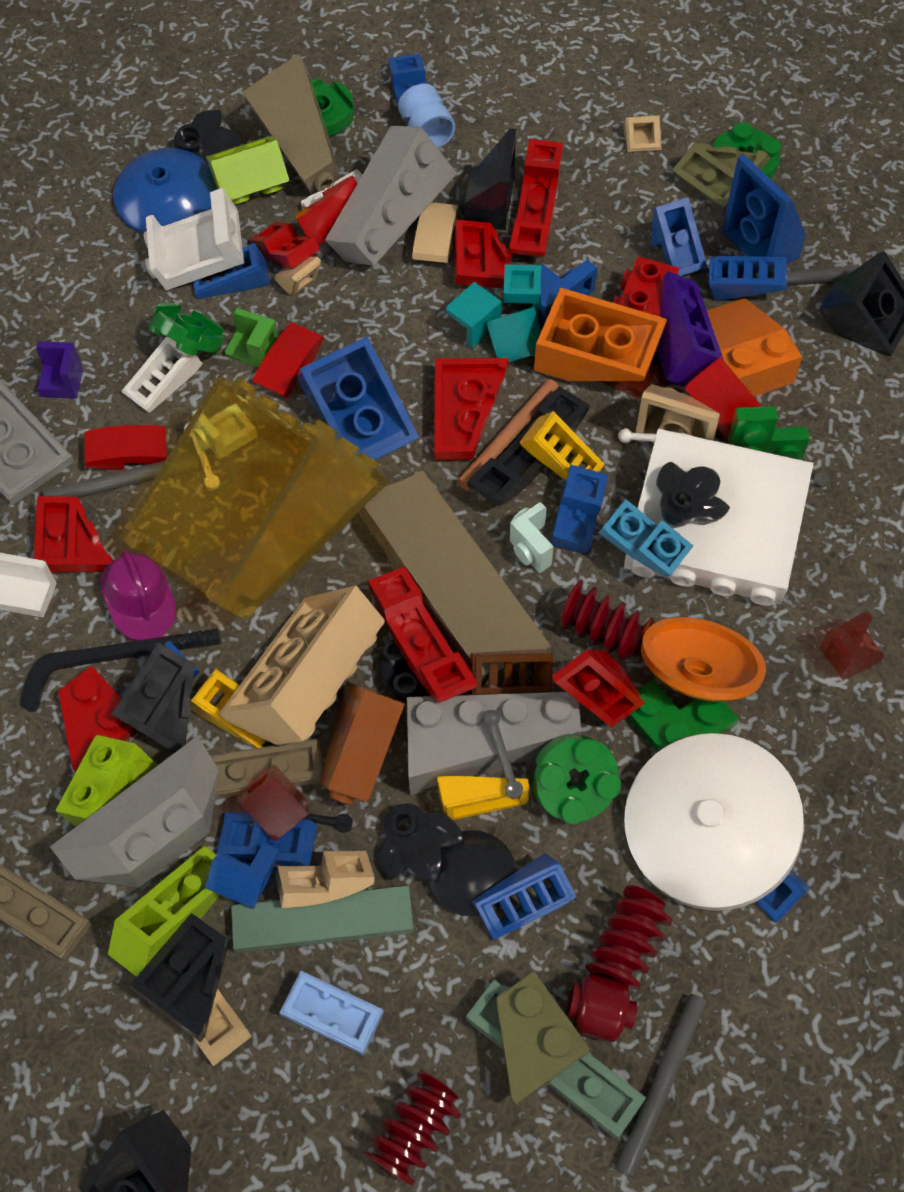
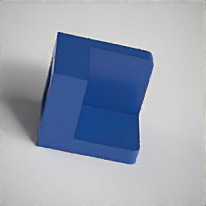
[205,843,280,909]

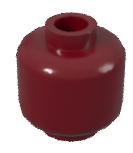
[566,974,638,1042]

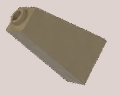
[242,53,341,195]

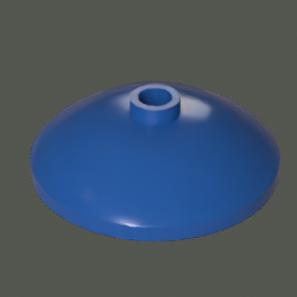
[113,148,217,234]

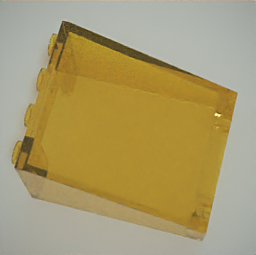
[118,375,389,620]

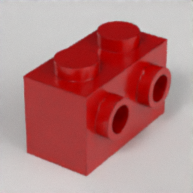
[613,256,679,317]

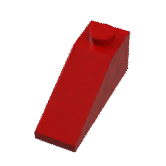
[552,650,645,728]

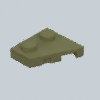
[672,143,770,212]
[496,971,590,1107]

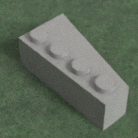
[325,126,457,265]

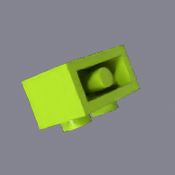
[206,136,290,204]
[55,735,157,827]

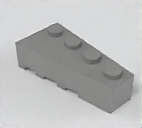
[407,692,581,796]

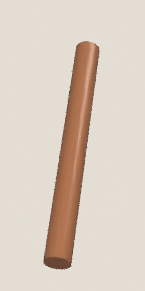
[457,379,559,491]

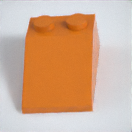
[534,287,667,381]
[707,298,802,396]

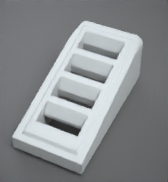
[121,337,203,413]

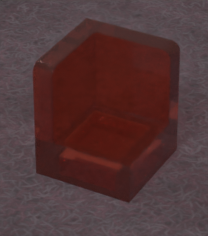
[820,611,884,681]
[240,764,309,841]

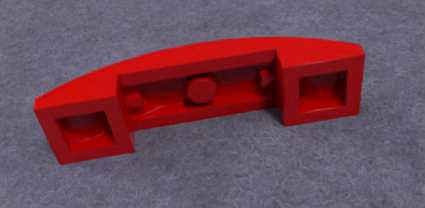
[509,139,563,257]
[368,566,478,703]

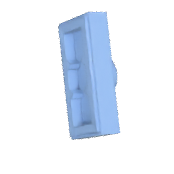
[279,971,384,1056]

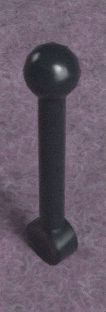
[264,803,353,833]

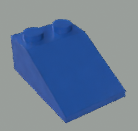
[722,154,806,272]
[297,336,420,472]

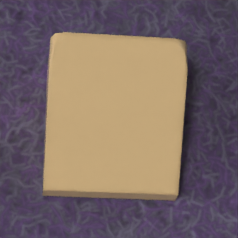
[623,115,662,152]
[274,257,321,296]

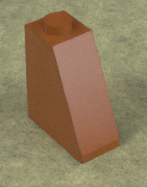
[319,681,404,805]

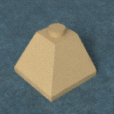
[636,384,720,444]

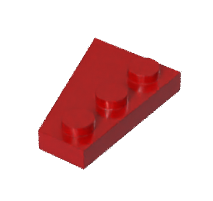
[434,358,509,460]

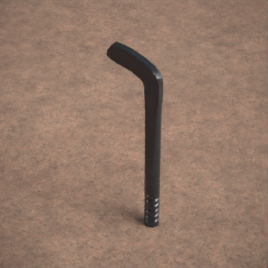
[21,628,221,712]

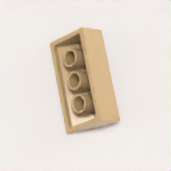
[219,585,385,745]

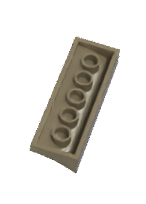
[355,470,551,686]

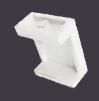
[143,188,244,291]

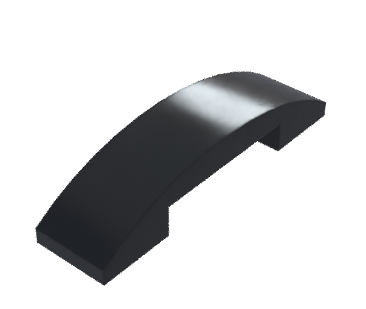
[467,386,590,507]

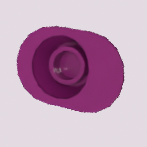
[100,550,176,641]

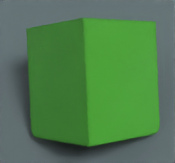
[225,308,278,367]

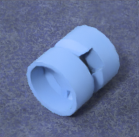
[398,84,456,147]

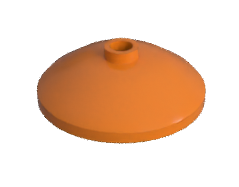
[641,617,766,702]

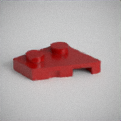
[454,220,512,289]
[34,496,113,572]
[58,665,138,773]

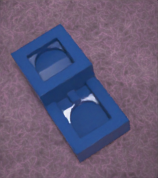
[388,54,426,115]
[550,465,608,554]
[217,812,317,866]

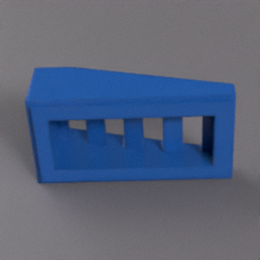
[193,243,270,299]
[709,256,787,301]
[472,853,576,940]

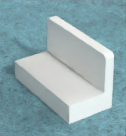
[0,553,57,618]

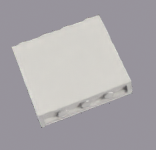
[624,429,814,606]

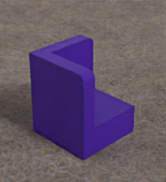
[36,341,83,399]

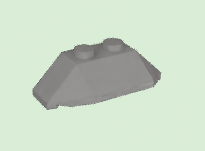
[50,737,219,887]

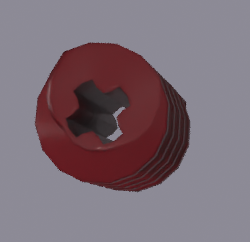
[561,580,654,661]
[585,885,673,990]
[362,1069,462,1186]

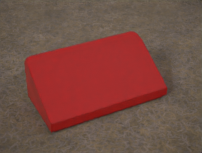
[685,356,762,439]

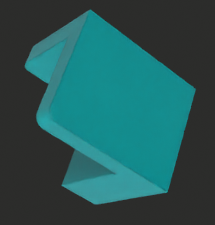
[503,264,541,320]
[446,282,502,349]
[486,307,541,362]

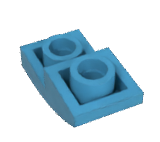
[598,499,694,577]

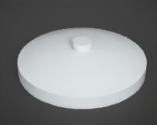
[624,733,804,911]

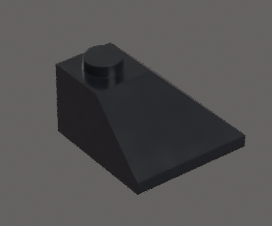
[459,129,516,230]
[819,251,904,357]
[79,1109,192,1192]

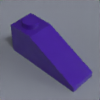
[658,271,724,386]

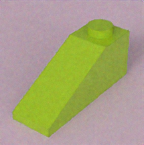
[108,845,220,977]

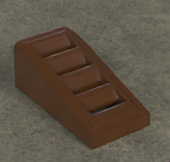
[470,649,553,695]

